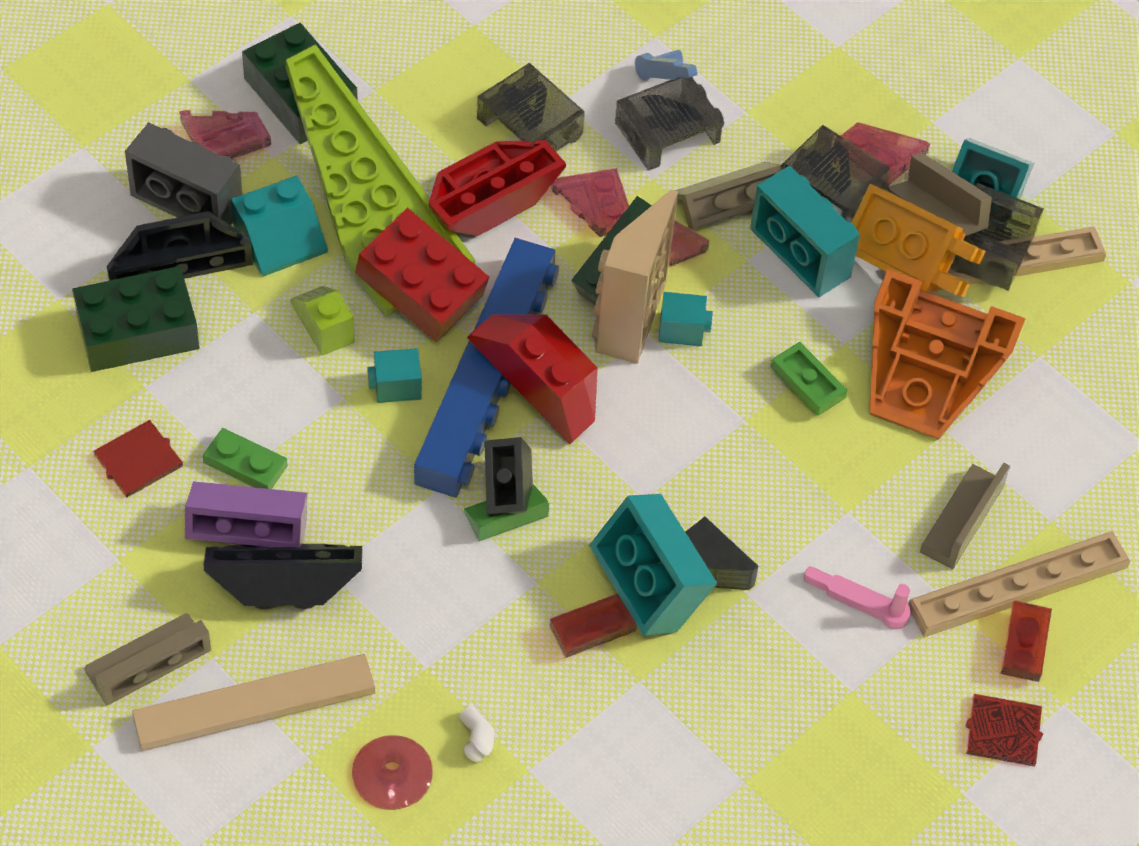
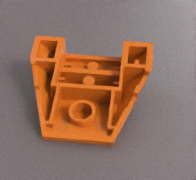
[870,269,1025,440]

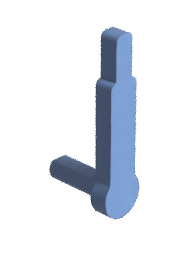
[635,49,697,80]

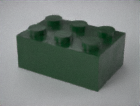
[242,22,358,144]
[72,266,200,372]

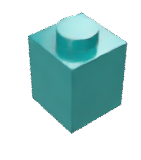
[658,292,713,346]
[367,348,422,403]

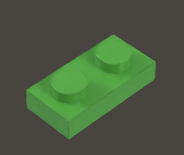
[771,341,847,416]
[203,427,288,489]

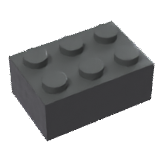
[125,122,242,225]

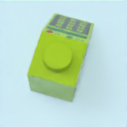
[290,286,355,356]

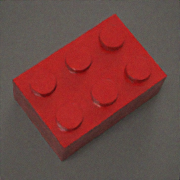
[355,207,489,342]

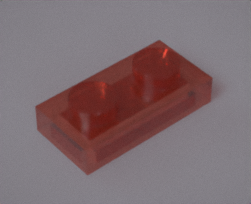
[550,593,637,658]
[1000,600,1052,682]

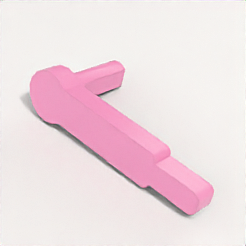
[804,567,911,629]

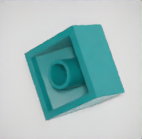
[952,138,1034,228]
[231,175,328,277]

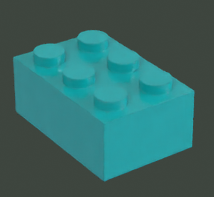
[750,165,860,298]
[589,494,718,636]

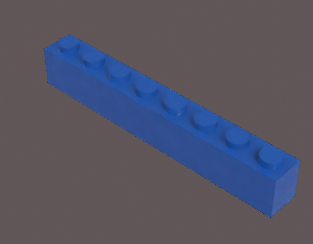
[414,238,559,498]

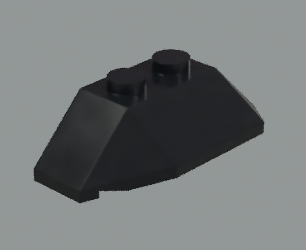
[106,211,253,281]
[204,544,362,609]

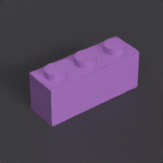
[185,481,307,547]

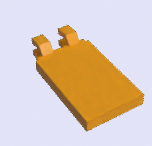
[851,184,986,297]

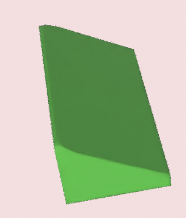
[464,484,549,541]

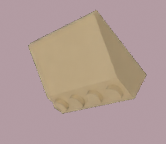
[592,190,678,364]

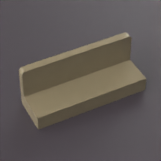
[888,152,992,236]
[674,162,782,229]
[920,462,1010,570]
[85,613,211,706]

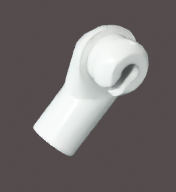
[459,705,495,762]

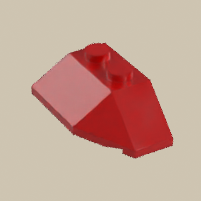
[429,140,566,236]
[467,314,598,445]

